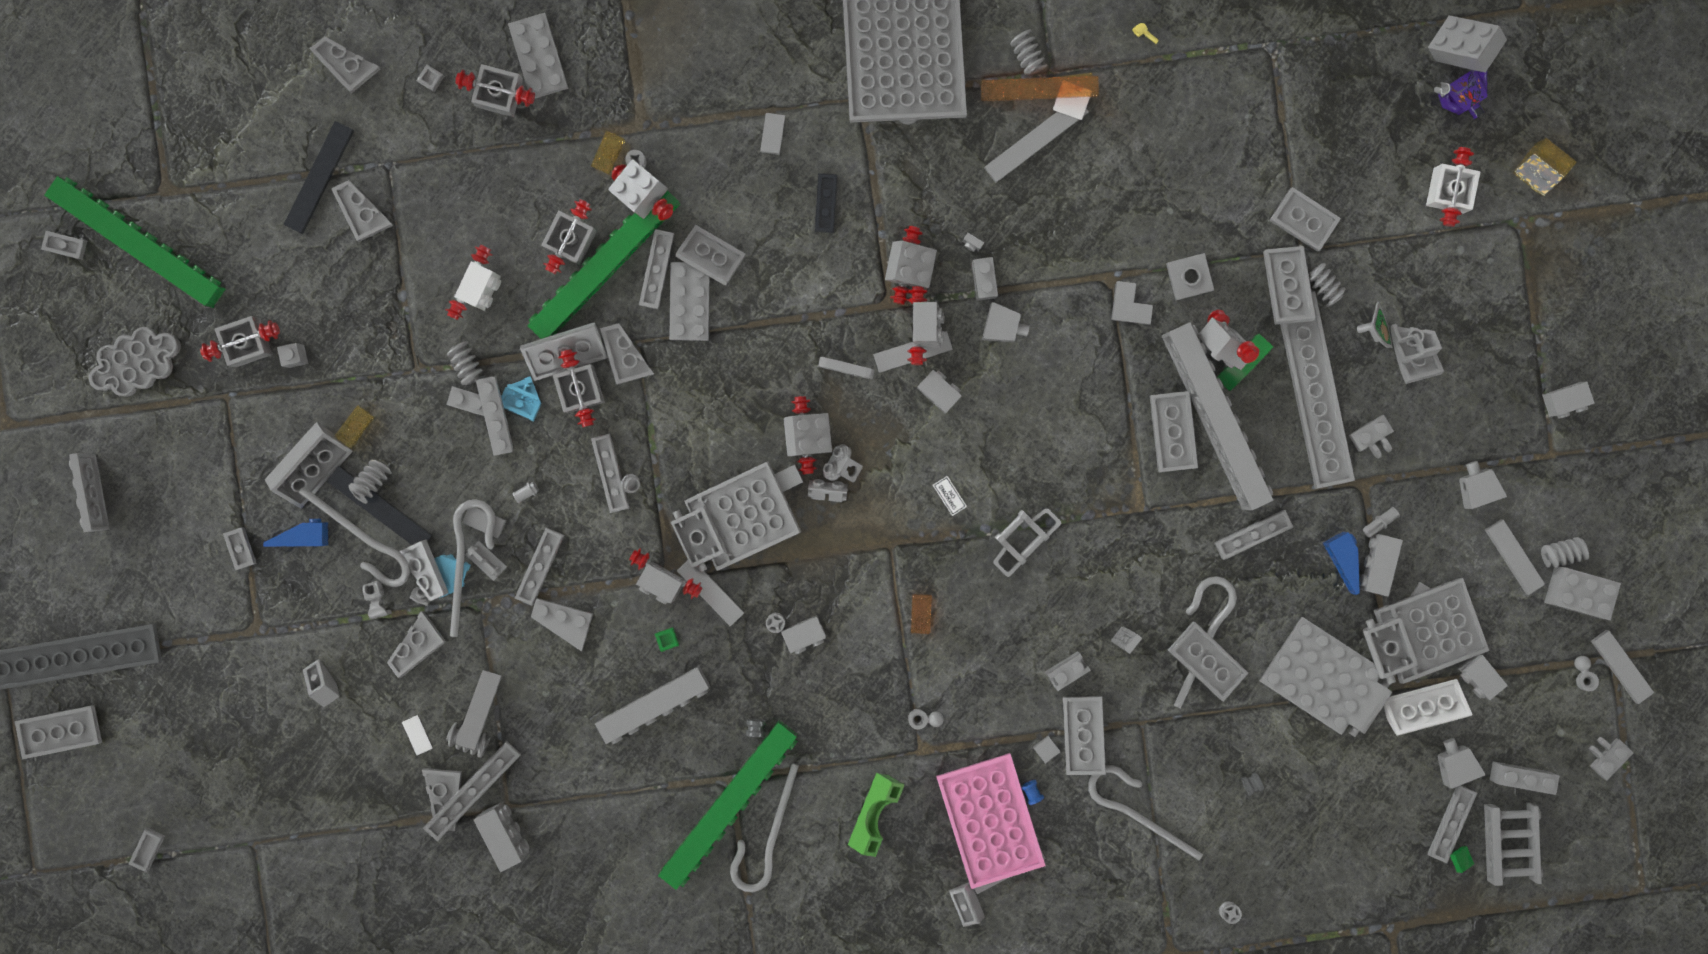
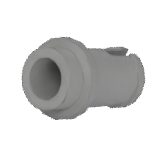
[513,482,539,503]

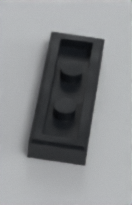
[815,173,838,233]

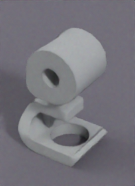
[362,580,392,619]

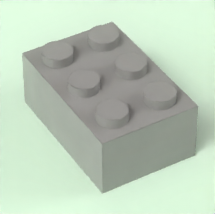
[1428,15,1507,73]
[1544,566,1621,620]
[474,801,529,872]

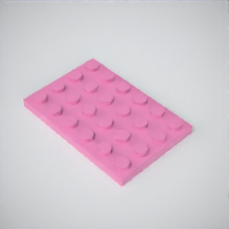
[936,753,1045,889]

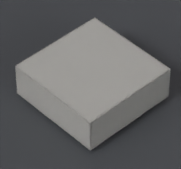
[416,64,445,92]
[1033,736,1060,764]

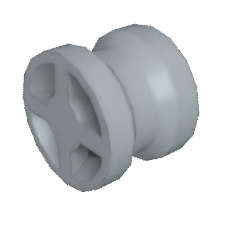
[625,150,647,168]
[766,612,786,633]
[1219,901,1242,924]

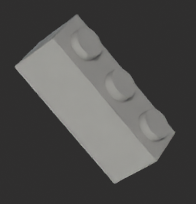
[1359,534,1403,597]
[1489,761,1560,795]

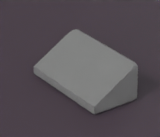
[949,883,985,927]

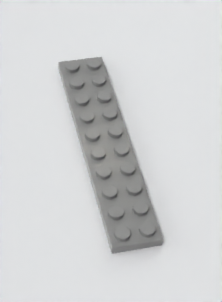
[1280,291,1355,489]

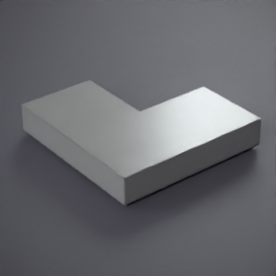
[1111,281,1153,325]

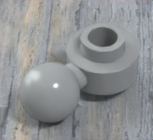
[1574,656,1599,691]
[908,709,944,730]

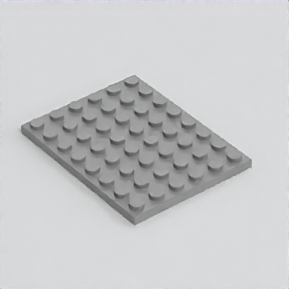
[843,0,967,123]

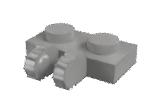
[1349,415,1394,459]
[1589,737,1633,781]

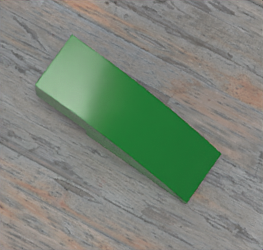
[1216,334,1273,391]

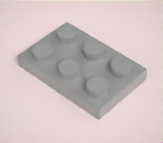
[1269,187,1341,252]
[675,225,746,286]

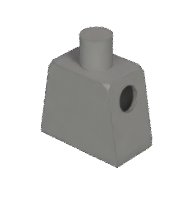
[982,302,1030,342]
[1459,461,1507,509]
[1438,738,1485,789]

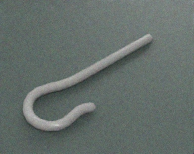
[299,487,410,587]
[450,499,496,637]
[1174,576,1237,709]
[730,763,799,892]
[1088,765,1203,860]

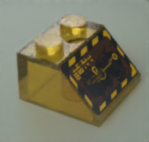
[1513,138,1577,197]

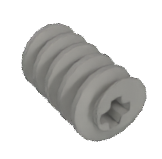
[1010,29,1047,75]
[1308,263,1346,307]
[447,341,485,385]
[349,460,392,504]
[1541,537,1589,568]
[446,722,491,758]

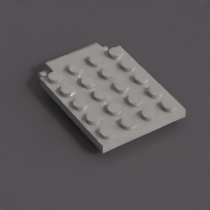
[671,461,801,572]
[1362,578,1489,684]
[1259,617,1392,737]

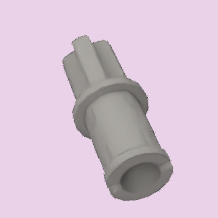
[1363,507,1400,537]

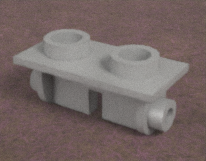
[808,479,848,502]
[465,541,507,581]

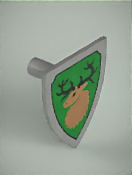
[1357,302,1393,348]

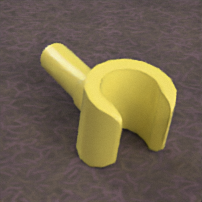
[1132,23,1159,44]

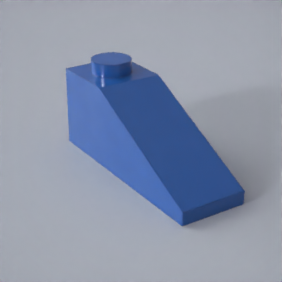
[263,519,328,547]
[1323,532,1360,595]

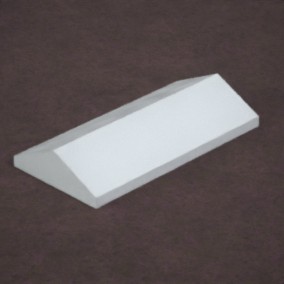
[1384,679,1472,736]

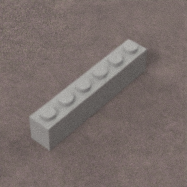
[595,666,710,744]

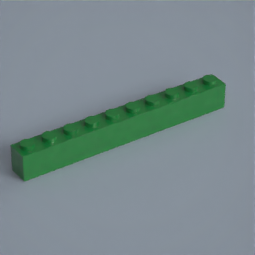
[44,176,226,308]
[527,190,680,339]
[658,720,798,890]

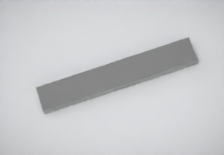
[984,109,1088,183]
[423,741,521,841]

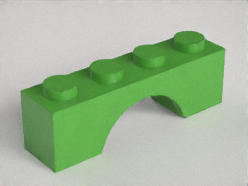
[848,773,904,857]

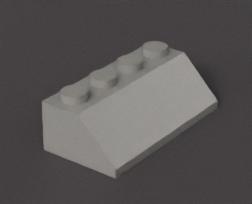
[265,422,353,509]

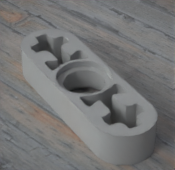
[818,357,875,379]

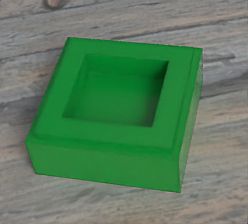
[654,627,680,652]
[1450,846,1474,873]

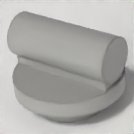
[410,587,431,607]

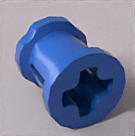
[1021,779,1044,805]

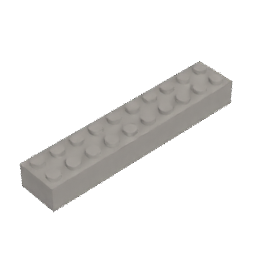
[1161,322,1273,510]

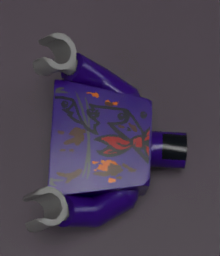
[1434,70,1487,119]

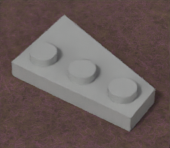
[310,36,381,93]
[331,180,393,242]
[600,323,654,385]
[399,540,449,601]
[531,598,593,651]
[387,611,446,678]
[422,768,462,831]

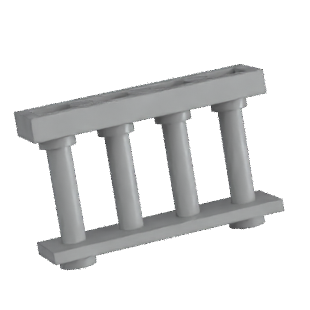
[1484,802,1543,886]

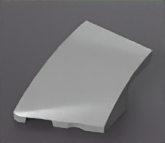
[1390,324,1444,384]

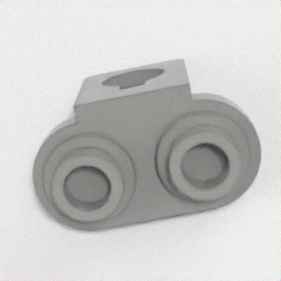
[823,444,863,482]

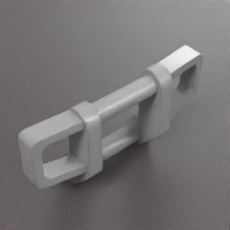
[993,509,1061,577]

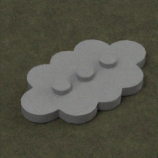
[89,327,181,397]

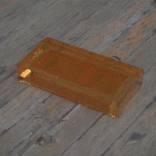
[911,594,932,634]

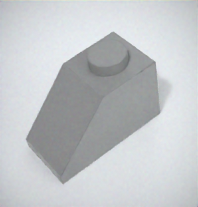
[303,659,340,707]

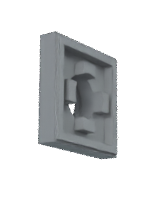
[1166,253,1214,301]

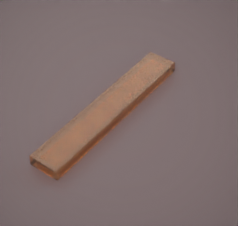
[981,76,1099,101]

